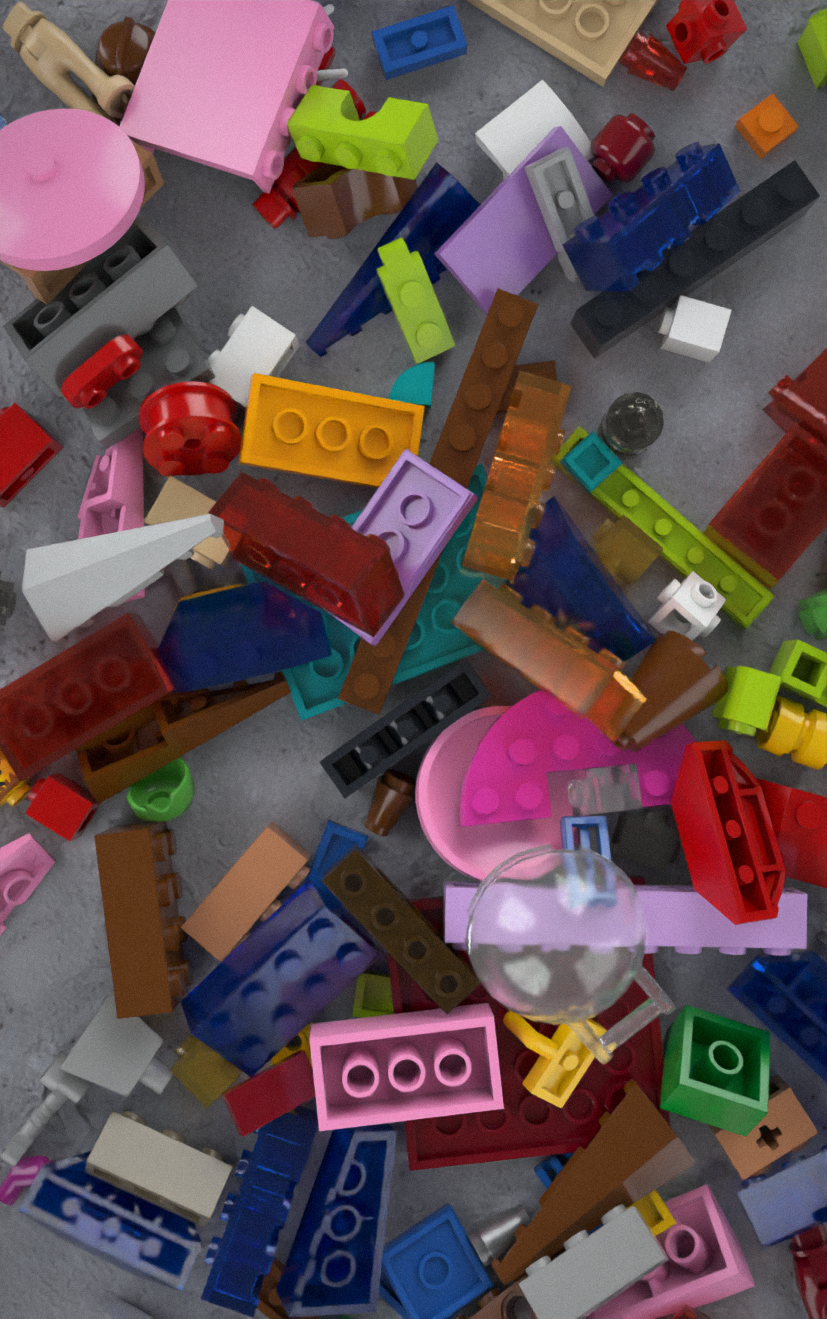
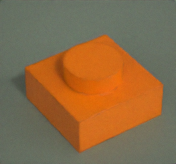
[735,93,799,160]

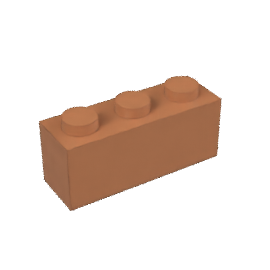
[181,822,311,962]

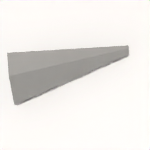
[22,514,224,644]

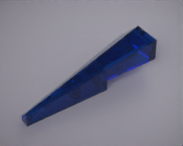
[306,162,481,357]

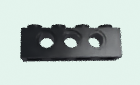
[319,659,492,799]

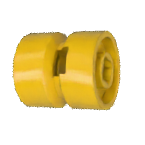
[756,696,827,770]

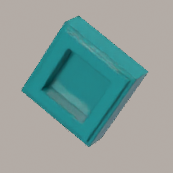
[559,431,622,495]

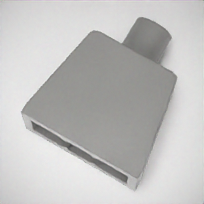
[60,992,174,1097]

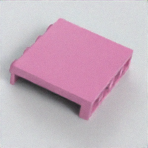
[119,0,335,193]

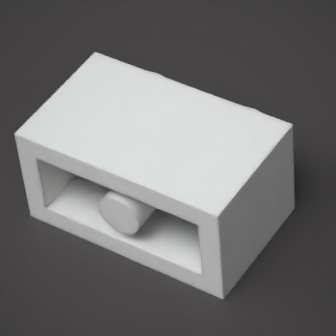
[207,306,299,412]

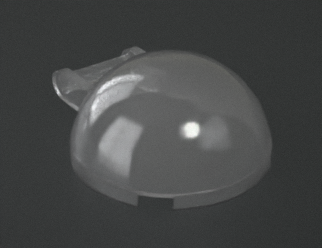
[464,844,676,1065]

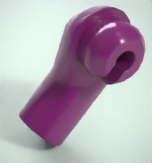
[0,1155,59,1205]

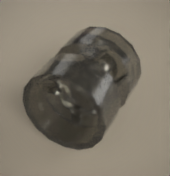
[597,392,664,460]

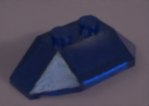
[505,496,656,665]
[157,581,332,693]
[727,950,827,1086]
[18,1150,203,1291]

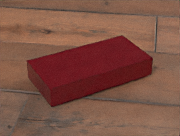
[221,1050,315,1137]

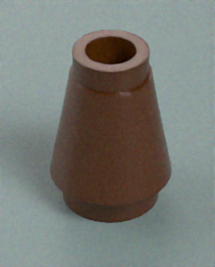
[364,768,416,837]

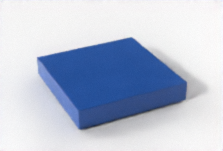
[374,1203,494,1319]

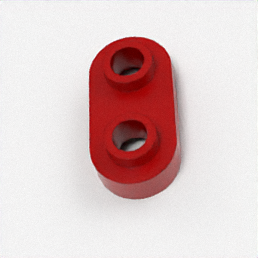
[61,334,143,409]

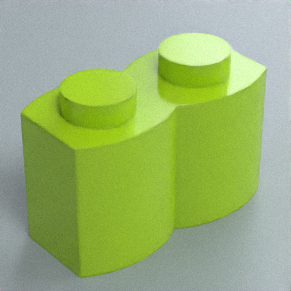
[710,666,782,737]

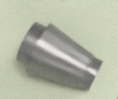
[467,1204,531,1267]

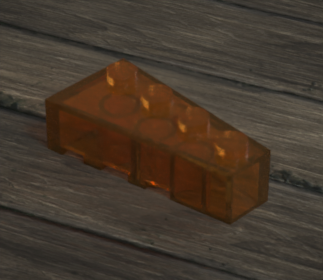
[462,371,572,581]
[451,579,647,743]

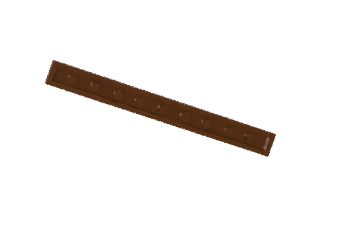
[338,288,539,715]

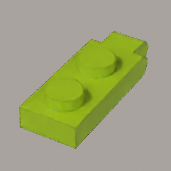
[376,237,456,364]

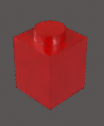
[24,773,102,842]

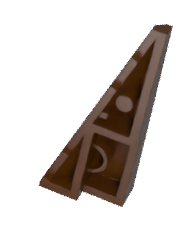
[63,671,291,804]
[491,1079,696,1285]

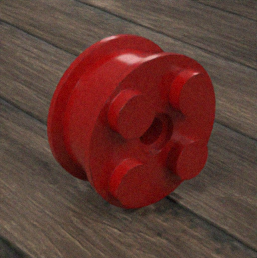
[138,381,242,477]

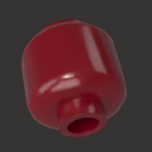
[590,113,656,183]

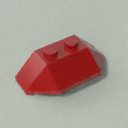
[671,740,786,925]
[756,778,827,888]

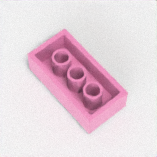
[309,1003,504,1131]

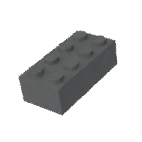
[3,216,198,398]

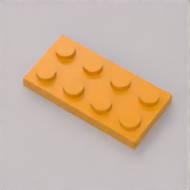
[238,373,425,488]

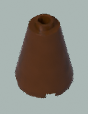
[605,631,728,752]

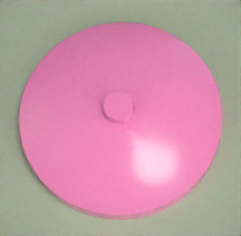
[0,109,145,271]
[415,706,591,884]

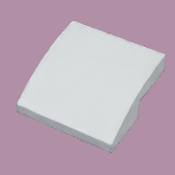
[475,80,595,180]

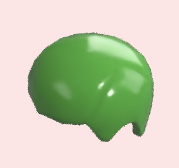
[127,757,195,822]

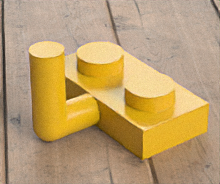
[503,1008,610,1109]

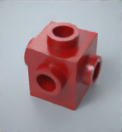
[666,0,747,64]

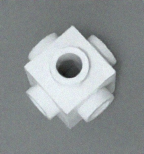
[648,571,726,640]

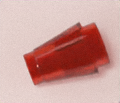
[620,30,687,91]

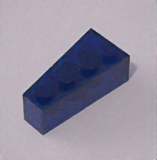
[562,142,741,291]
[201,1105,319,1318]
[276,1123,397,1317]

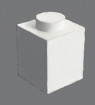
[658,295,732,363]

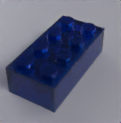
[180,879,381,1077]

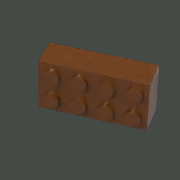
[94,821,193,1019]

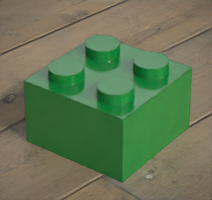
[660,1005,770,1137]

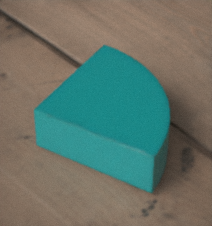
[389,362,435,408]

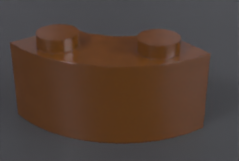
[292,163,418,239]

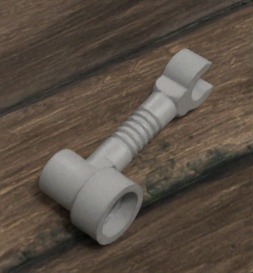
[0,1051,92,1167]

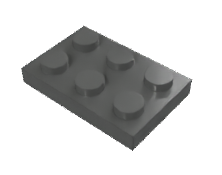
[82,308,216,449]

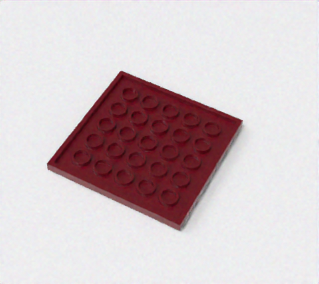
[387,875,670,1171]

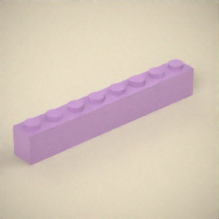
[442,881,807,956]

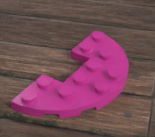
[460,681,696,827]

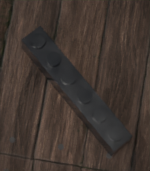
[570,160,820,359]

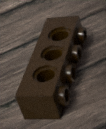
[321,843,481,1015]

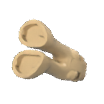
[3,2,135,126]

